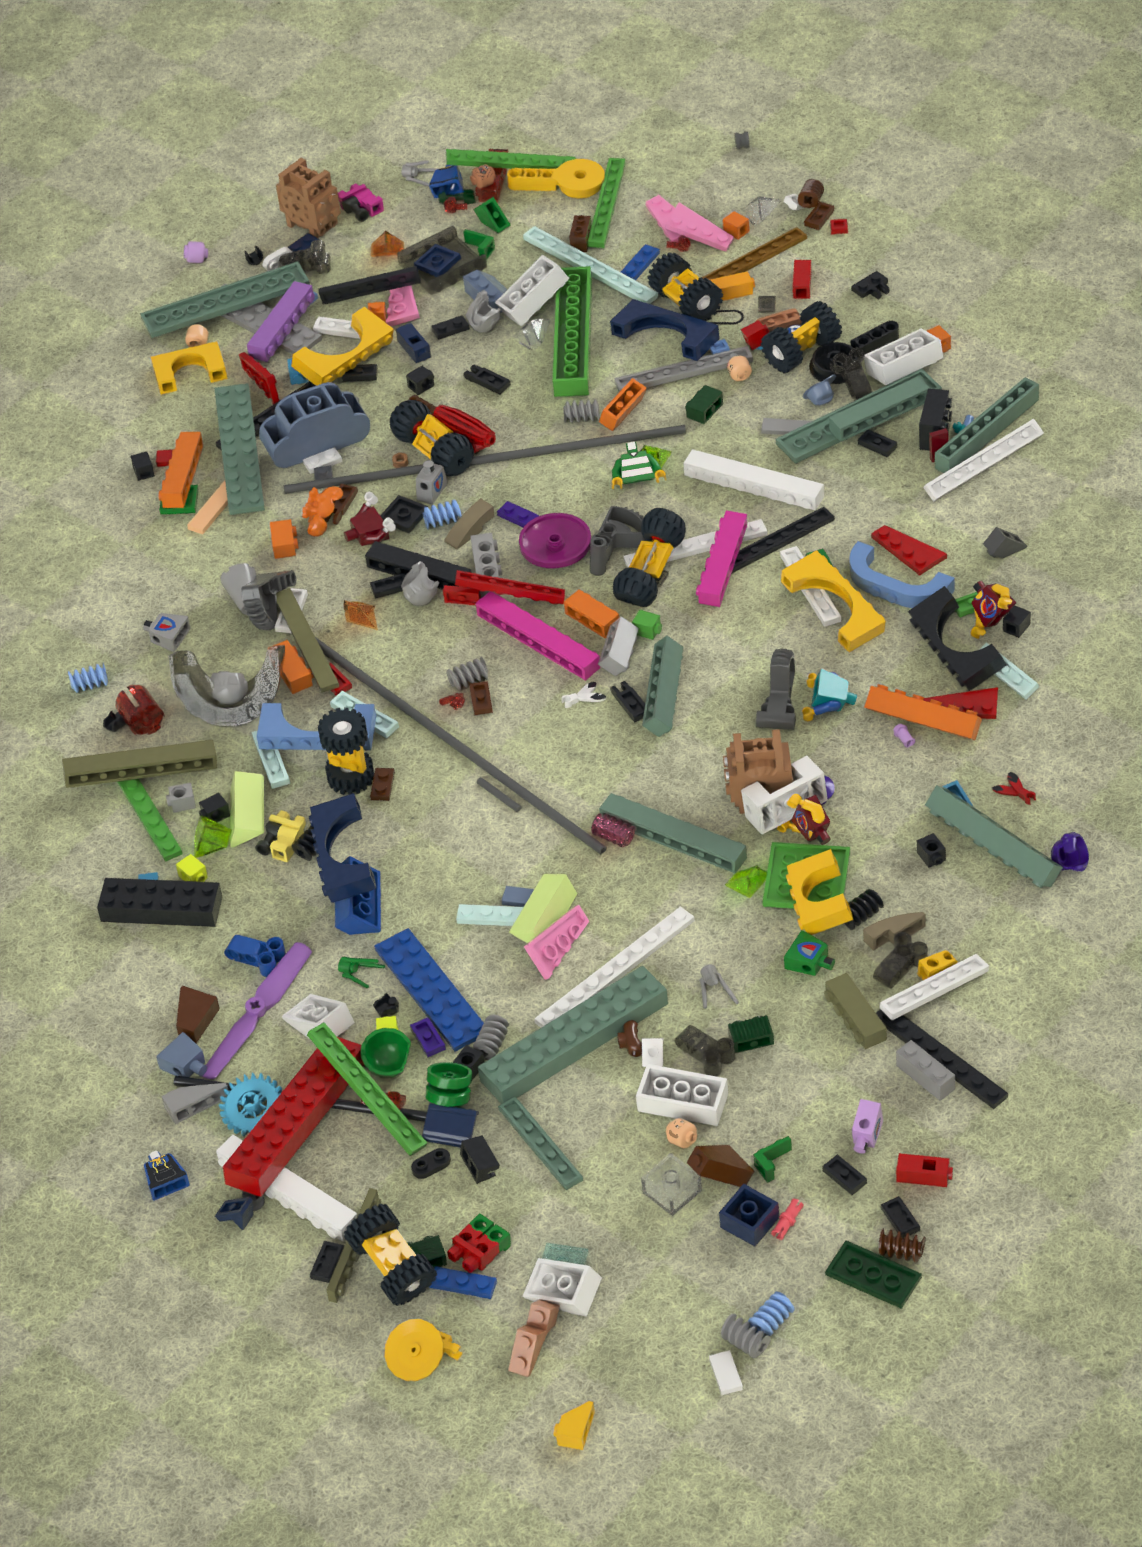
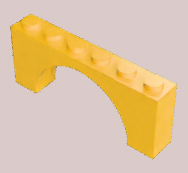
[291,307,394,386]
[781,550,886,652]

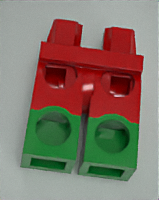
[447,1213,511,1273]

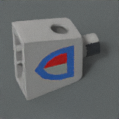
[416,460,448,505]
[143,613,191,652]

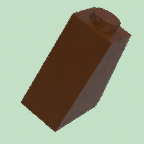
[176,985,220,1044]
[686,1145,755,1187]

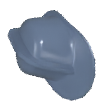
[803,375,836,406]

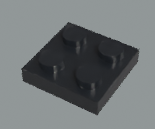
[380,495,428,533]

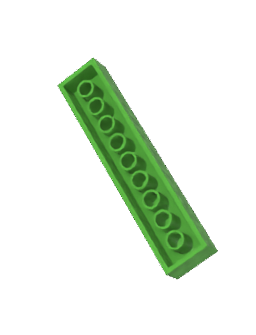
[553,266,592,397]

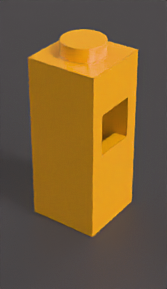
[710,271,755,301]

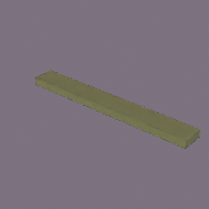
[276,588,339,693]

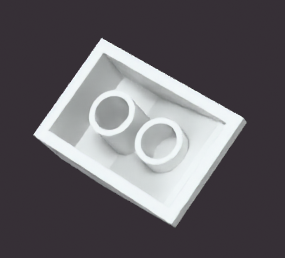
[282,994,355,1039]
[523,1258,602,1316]

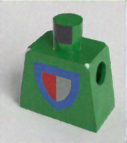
[784,930,835,976]

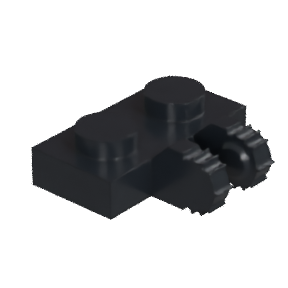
[851,271,890,299]

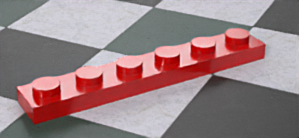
[455,570,565,604]

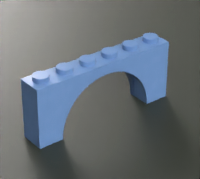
[257,703,376,750]

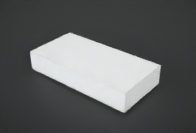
[709,1350,743,1395]

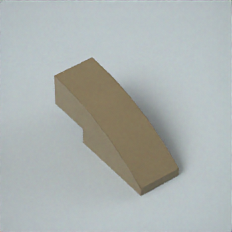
[444,498,495,550]
[863,912,926,951]

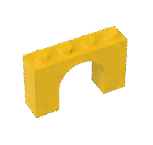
[151,341,227,394]
[786,849,853,935]

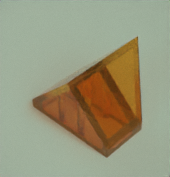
[371,230,404,257]
[343,600,378,630]

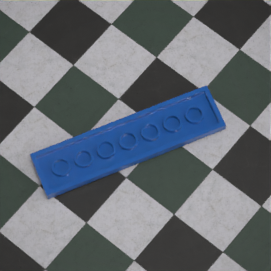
[374,928,484,1052]

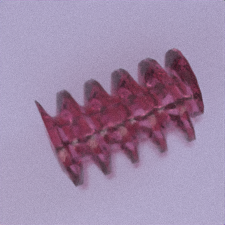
[591,813,636,847]

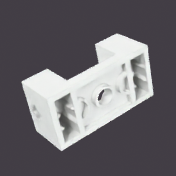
[741,756,828,835]

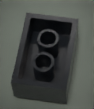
[919,388,952,451]

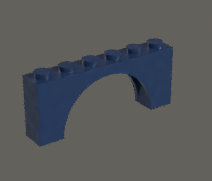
[610,299,720,361]
[309,793,376,903]

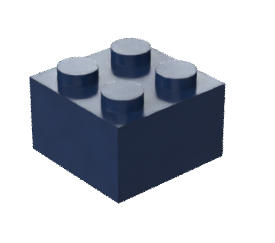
[719,1183,779,1247]

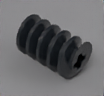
[292,825,317,861]
[844,889,884,930]

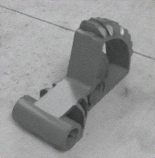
[590,506,647,576]
[241,570,296,630]
[756,648,796,730]

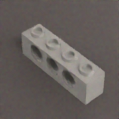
[470,533,503,598]

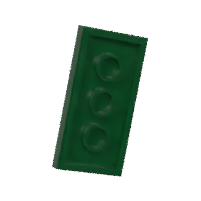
[825,1240,922,1309]

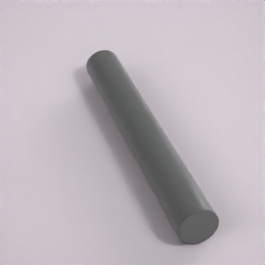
[477,777,522,812]

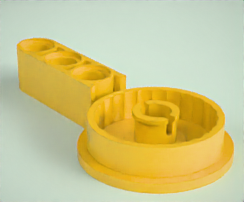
[507,159,605,198]

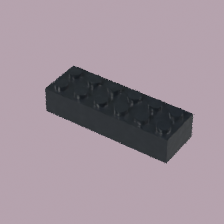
[97,878,223,927]

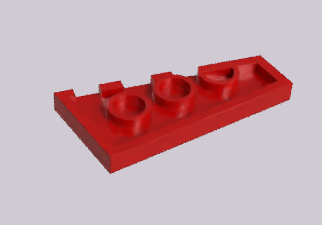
[239,352,280,404]
[871,525,947,575]
[923,687,998,719]

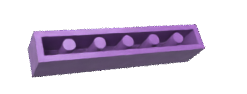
[247,281,315,362]

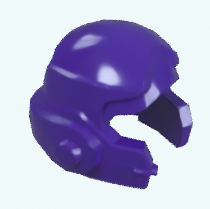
[1051,832,1089,872]

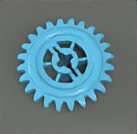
[219,1073,282,1136]

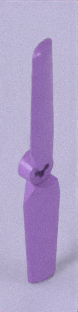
[202,942,312,1079]

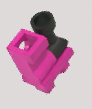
[338,183,384,222]

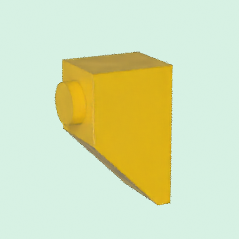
[553,1401,595,1450]

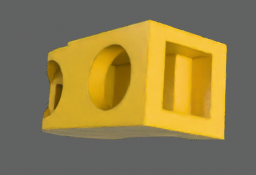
[917,950,959,980]

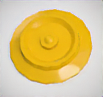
[384,1319,444,1381]

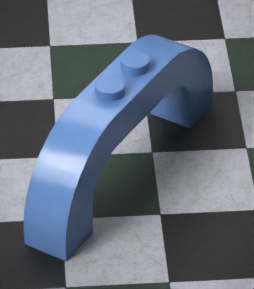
[849,541,955,608]

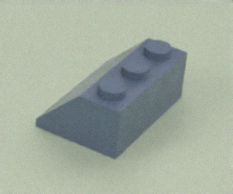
[463,270,508,313]

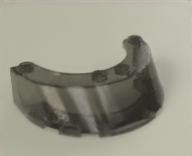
[169,645,285,727]

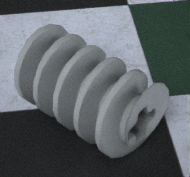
[563,399,600,423]
[447,657,488,690]
[473,1014,509,1060]
[721,1313,771,1358]

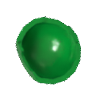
[361,1028,411,1078]

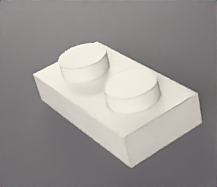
[303,447,342,474]

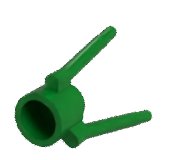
[338,956,385,988]

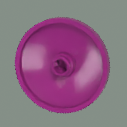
[519,513,591,569]

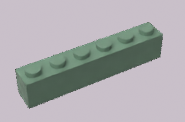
[829,376,930,442]
[642,636,683,737]

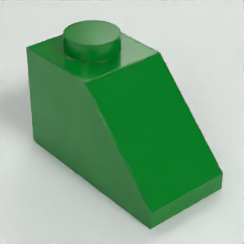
[473,197,511,233]

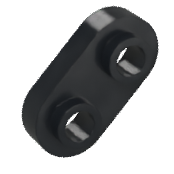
[411,1148,451,1179]

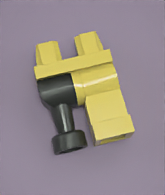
[255,810,306,862]

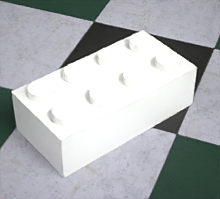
[495,255,569,327]
[863,329,944,385]
[636,1064,728,1126]

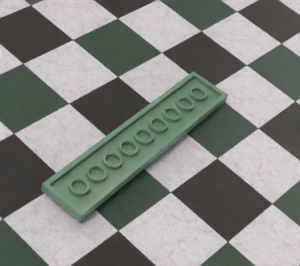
[140,262,310,338]
[776,369,942,464]
[214,383,265,515]

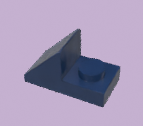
[215,1197,254,1230]

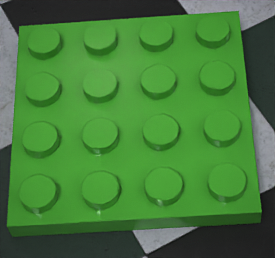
[763,842,850,909]

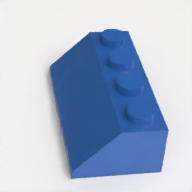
[335,856,381,935]

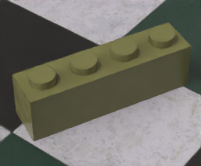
[824,973,887,1050]

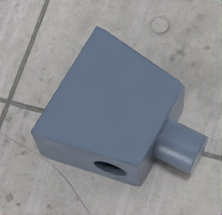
[156,1032,207,1077]

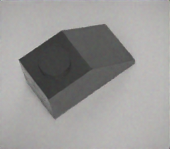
[983,527,1028,559]

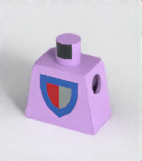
[852,1099,883,1154]

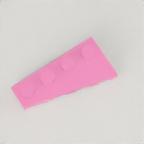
[646,195,687,245]
[665,202,733,251]
[524,905,589,980]

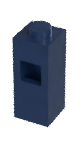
[396,322,431,363]

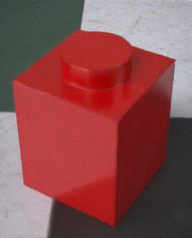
[740,320,769,350]

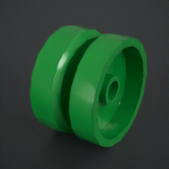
[425,1062,472,1107]

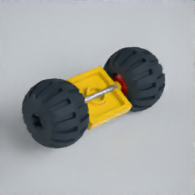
[389,400,474,476]
[612,508,686,607]

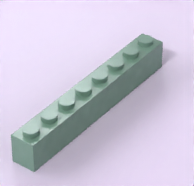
[935,377,1039,473]
[925,785,1063,888]
[599,793,747,874]

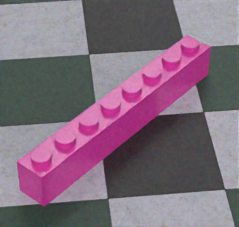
[476,591,600,681]

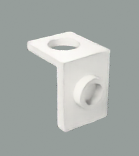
[642,1038,664,1067]

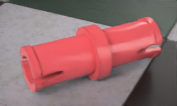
[771,1198,804,1240]

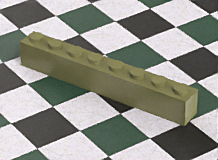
[62,740,217,788]

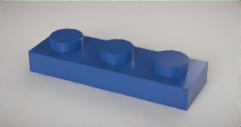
[621,244,660,281]
[430,1266,497,1299]

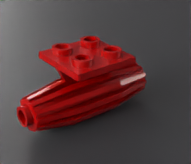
[433,404,496,453]

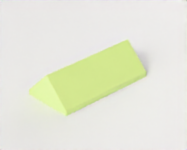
[230,771,264,847]
[509,874,577,943]

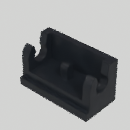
[460,1135,500,1184]

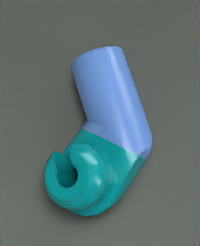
[952,415,974,434]

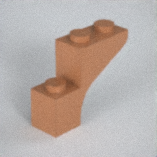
[508,1299,560,1377]

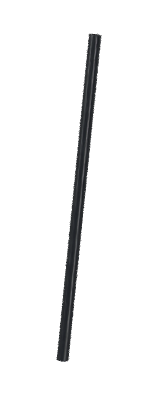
[174,1076,427,1122]

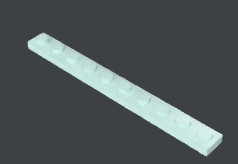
[523,226,658,304]

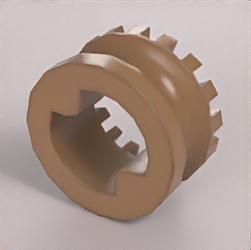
[392,453,409,468]

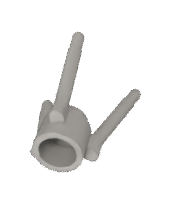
[402,160,437,186]
[699,964,739,1009]

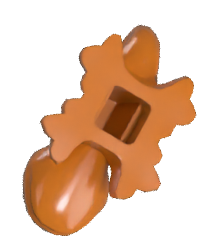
[302,486,343,537]

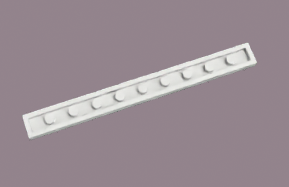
[534,906,695,1027]

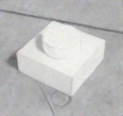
[783,194,803,210]

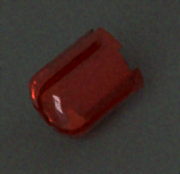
[115,685,165,736]

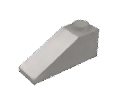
[162,1083,228,1124]

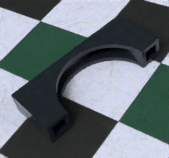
[908,586,1007,691]

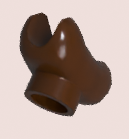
[617,1020,642,1057]

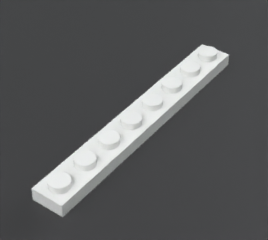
[923,419,1044,502]
[624,519,767,568]

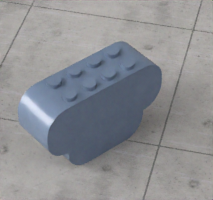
[259,382,370,468]

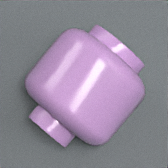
[184,241,208,263]

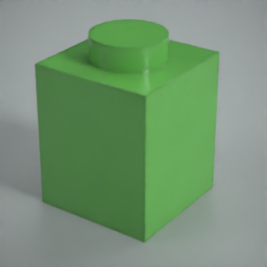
[632,610,662,640]

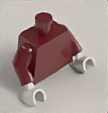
[344,491,396,546]

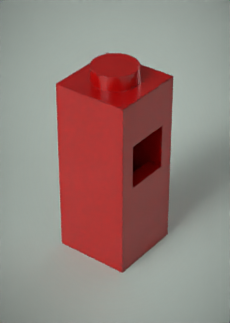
[792,260,812,299]
[896,1153,953,1187]

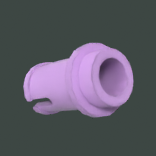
[893,724,915,748]

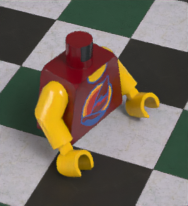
[971,581,1016,639]
[777,794,831,845]

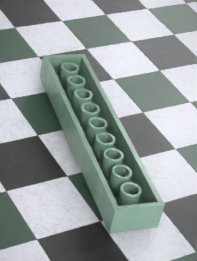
[478,965,668,1104]

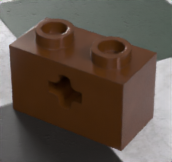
[569,215,592,252]

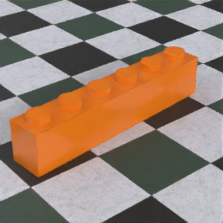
[159,432,203,508]
[864,684,982,740]

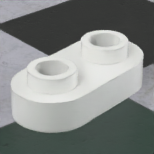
[263,247,293,271]

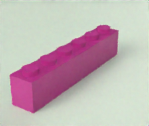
[696,510,747,607]

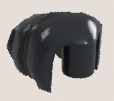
[244,246,263,266]
[103,711,128,732]
[373,993,399,1018]

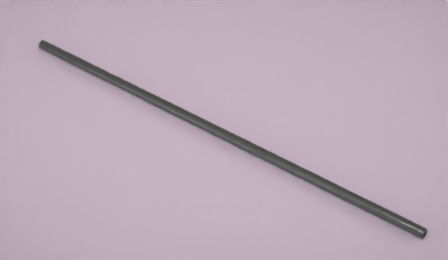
[283,425,686,494]
[315,637,607,855]

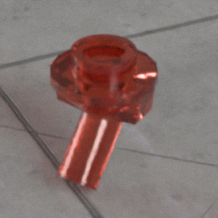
[444,197,468,213]
[666,235,691,252]
[439,692,465,710]

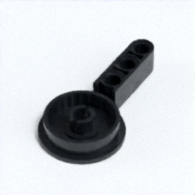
[809,321,899,384]

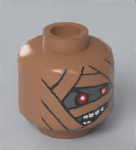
[470,164,496,188]

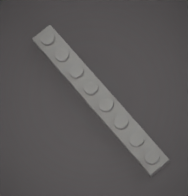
[615,346,753,392]

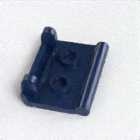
[422,1103,479,1148]

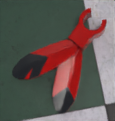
[992,772,1036,805]

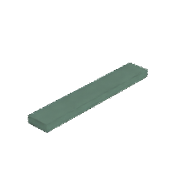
[498,1096,583,1190]

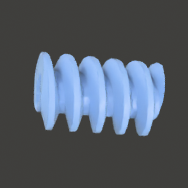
[423,499,462,530]
[67,662,108,693]
[748,1291,795,1337]

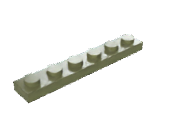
[326,1188,381,1303]

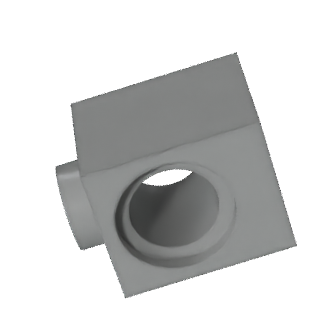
[166,783,196,813]

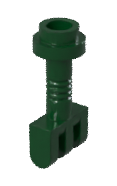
[438,189,476,205]

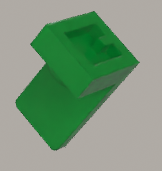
[463,229,495,261]
[753,1136,792,1183]

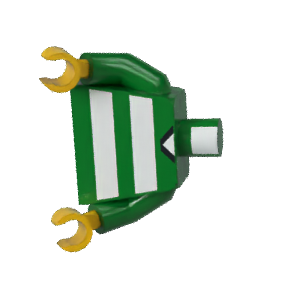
[612,442,667,489]

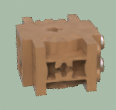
[276,157,341,238]
[723,729,792,814]

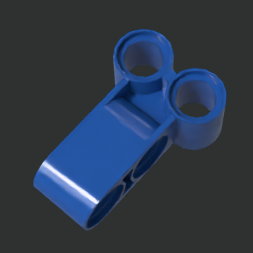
[224,935,286,977]

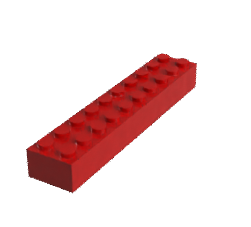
[223,1036,364,1197]

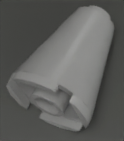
[220,563,256,615]

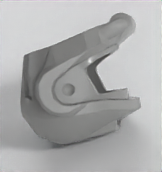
[466,290,501,333]
[401,561,439,606]
[210,671,248,705]

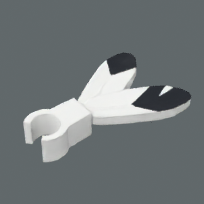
[562,682,606,708]

